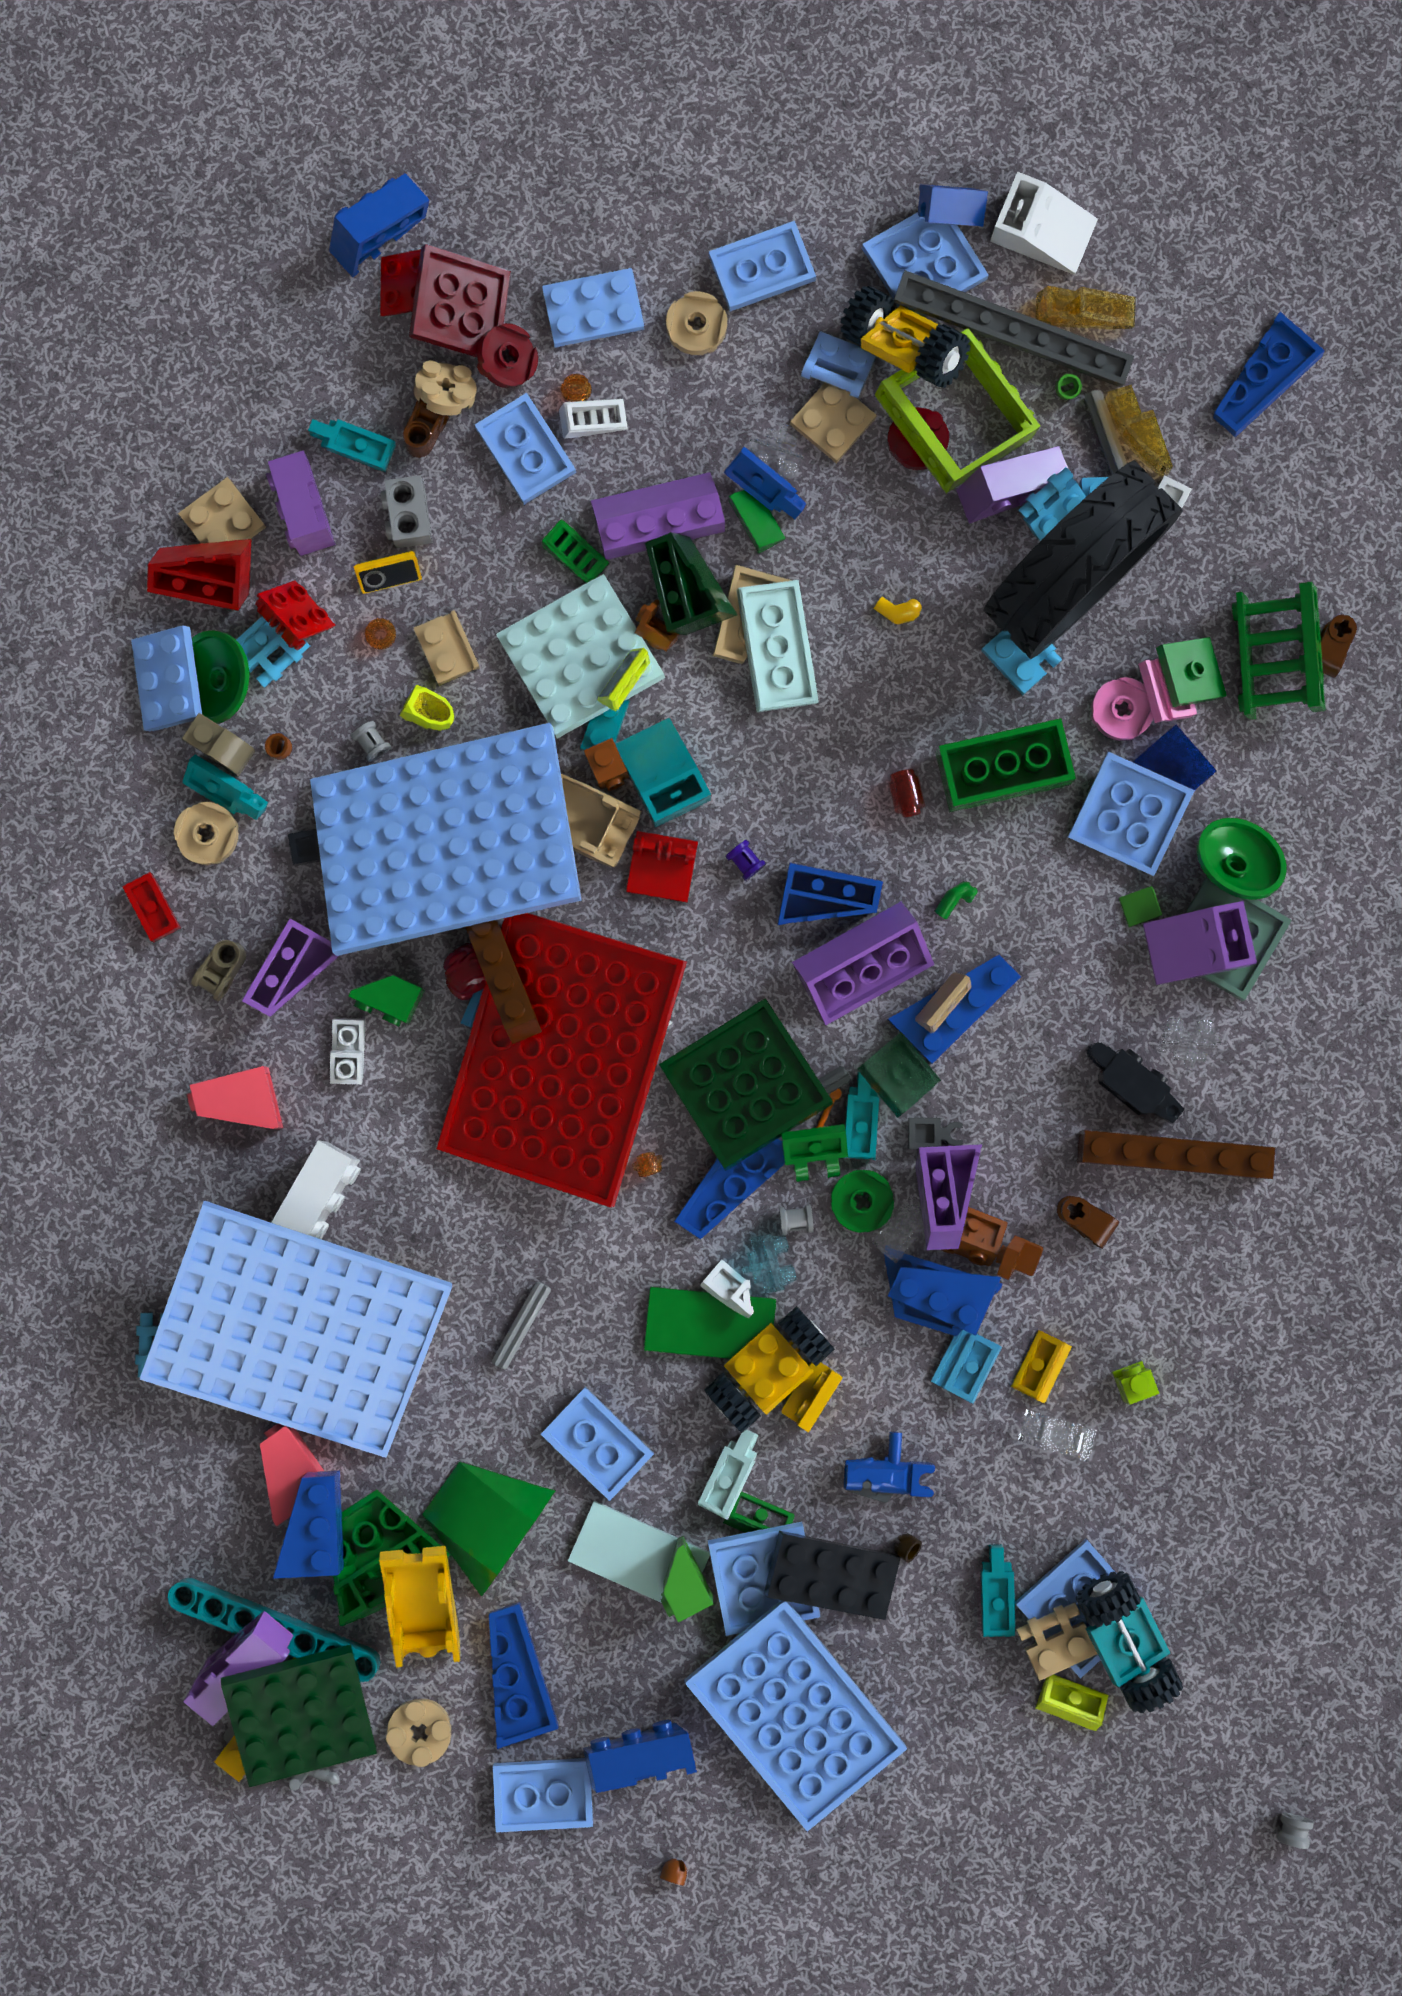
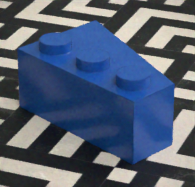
[329,173,430,278]
[777,862,883,925]
[273,1470,344,1579]
[583,1720,697,1793]

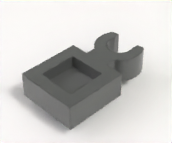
[908,1118,963,1150]

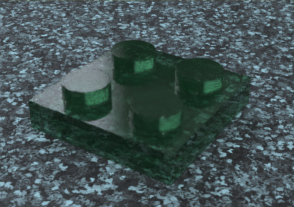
[857,1032,941,1118]

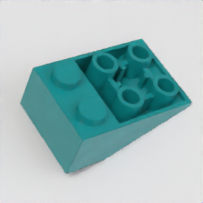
[615,718,711,828]

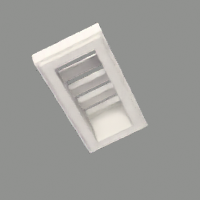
[559,399,628,439]

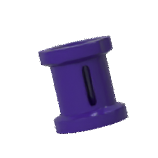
[725,839,766,881]

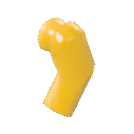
[874,596,922,625]

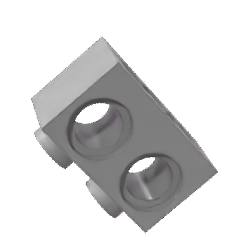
[380,475,433,548]

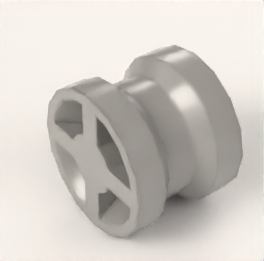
[1277,1812,1314,1849]

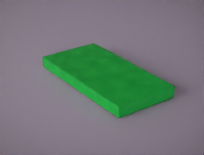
[644,1286,776,1359]

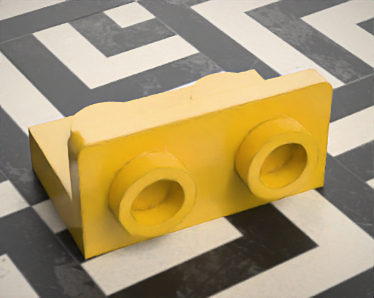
[781,1361,843,1432]

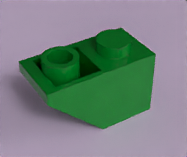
[349,975,425,1027]

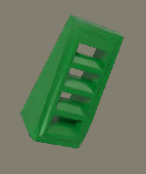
[542,519,609,584]

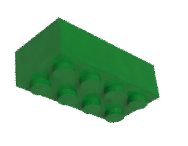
[935,718,1076,813]

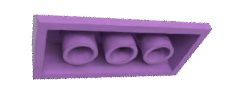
[591,472,725,560]
[792,902,934,1025]

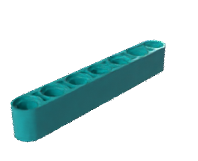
[168,1578,381,1682]

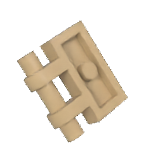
[1016,1602,1097,1681]

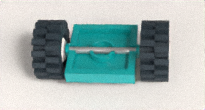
[1076,1571,1183,1713]

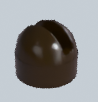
[893,1533,922,1563]

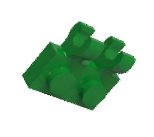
[781,1124,848,1182]

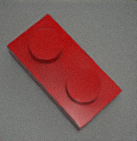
[122,872,181,943]

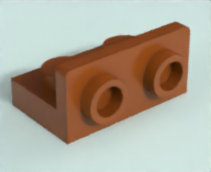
[941,1207,1008,1266]

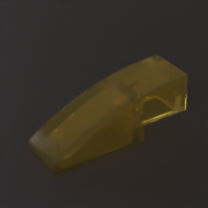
[1036,286,1136,329]
[1105,384,1173,477]

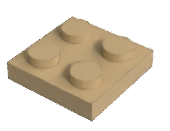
[790,382,877,464]
[178,477,266,544]

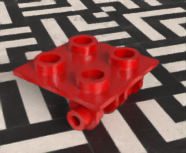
[380,249,421,316]
[255,580,336,650]
[626,831,698,903]

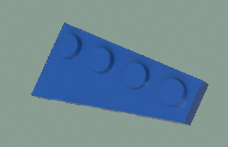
[674,1139,785,1239]
[489,1602,559,1749]

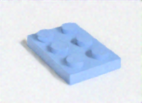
[709,221,816,312]
[542,268,644,347]
[475,393,576,505]
[131,625,202,732]
[541,1387,654,1501]
[493,1758,593,1832]

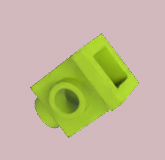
[1112,1361,1160,1405]

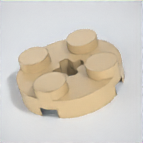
[666,291,727,355]
[414,360,477,416]
[174,802,239,865]
[386,1699,452,1767]

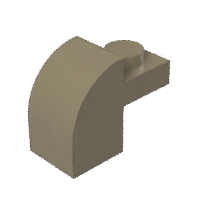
[182,713,255,777]

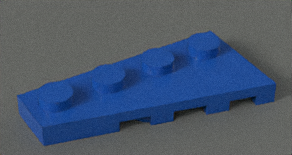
[1213,312,1325,437]
[887,955,1021,1064]

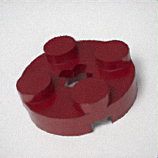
[477,323,538,388]
[887,407,949,470]

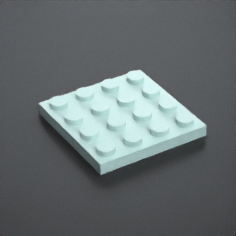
[496,574,665,739]

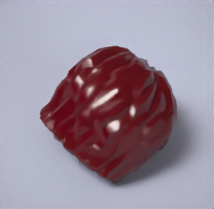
[443,943,486,1000]

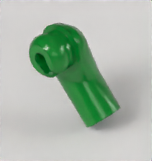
[934,881,978,919]

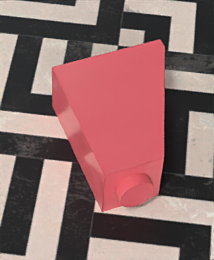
[187,1066,283,1130]
[260,1424,324,1527]

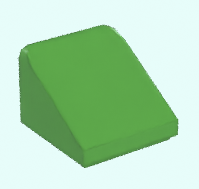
[1119,886,1162,927]

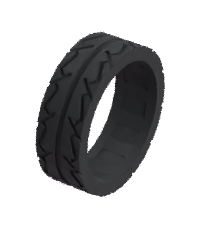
[983,460,1183,659]

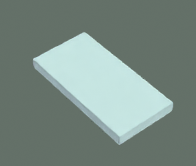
[736,580,819,712]
[568,1501,710,1603]

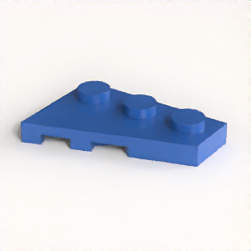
[887,1267,1001,1336]

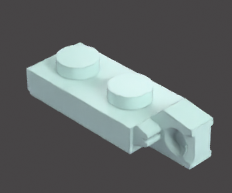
[697,1429,759,1520]

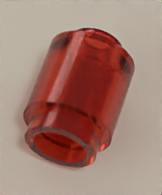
[889,769,926,818]

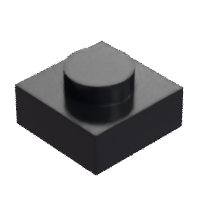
[288,829,321,866]

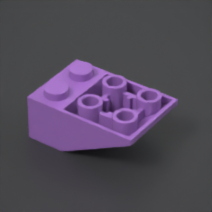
[1143,901,1257,985]

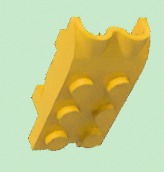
[379,1546,460,1668]

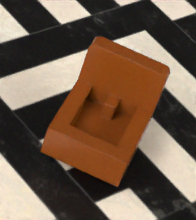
[635,599,680,652]
[584,738,629,791]
[996,1235,1044,1280]

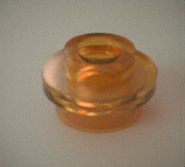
[561,374,592,402]
[365,618,396,650]
[632,1151,663,1177]

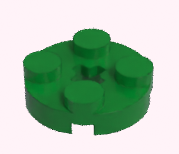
[831,1170,894,1233]

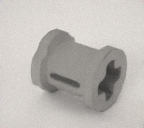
[351,721,391,762]
[779,1204,814,1235]

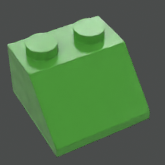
[661,1536,713,1623]

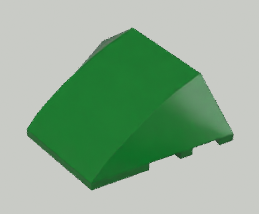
[422,1461,556,1597]
[333,1490,451,1626]

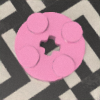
[1091,677,1153,741]

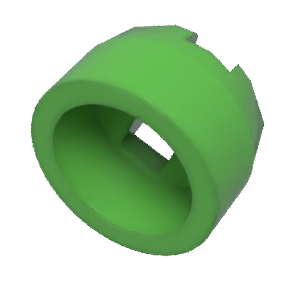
[1055,374,1082,400]

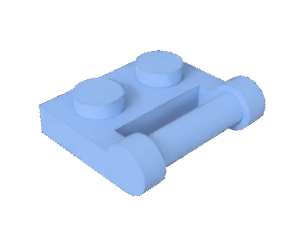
[801,331,876,398]

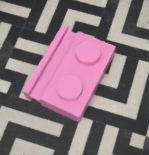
[1138,658,1197,723]

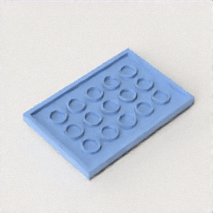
[684,1600,907,1832]

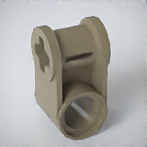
[191,940,246,1002]

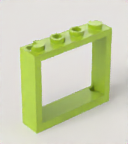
[875,328,1040,494]

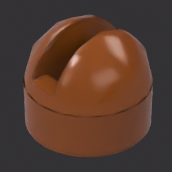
[265,733,292,760]
[660,1859,688,1886]

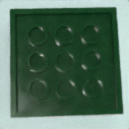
[659,998,833,1171]
[221,1644,377,1787]

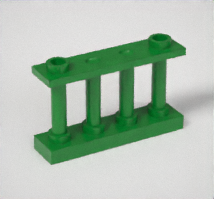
[1232,582,1326,720]

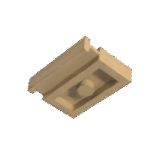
[414,610,480,686]

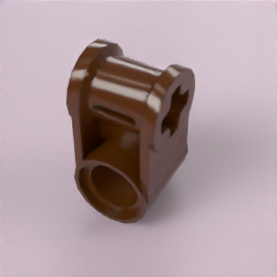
[403,398,450,458]
[1320,614,1357,678]
[1057,1196,1120,1249]

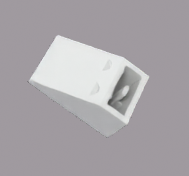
[990,172,1098,275]

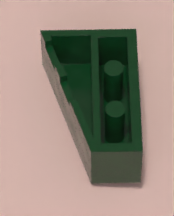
[645,532,737,635]

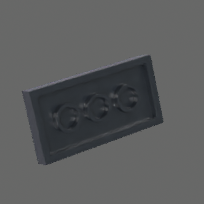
[764,1531,901,1620]

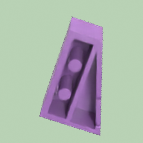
[183,1611,294,1726]

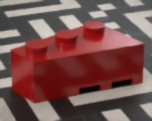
[147,539,252,611]

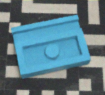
[931,1330,1002,1404]

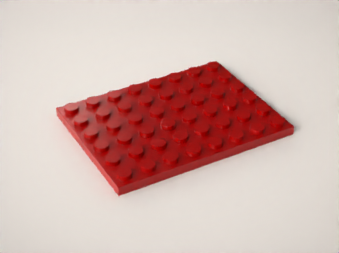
[436,913,687,1208]

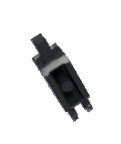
[1086,1042,1184,1124]

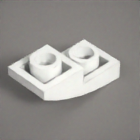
[330,1017,366,1085]

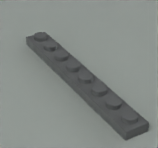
[894,270,1134,388]

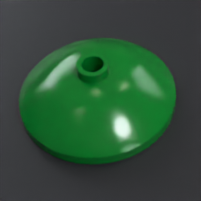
[192,630,249,724]
[1196,818,1287,900]

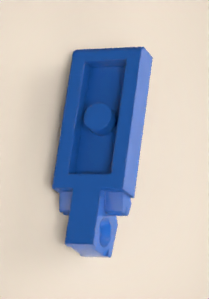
[724,447,806,520]

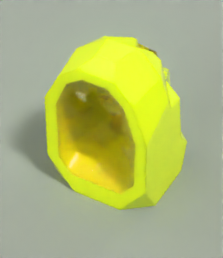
[399,685,454,731]

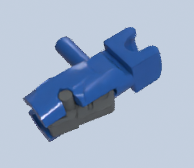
[843,1431,935,1503]

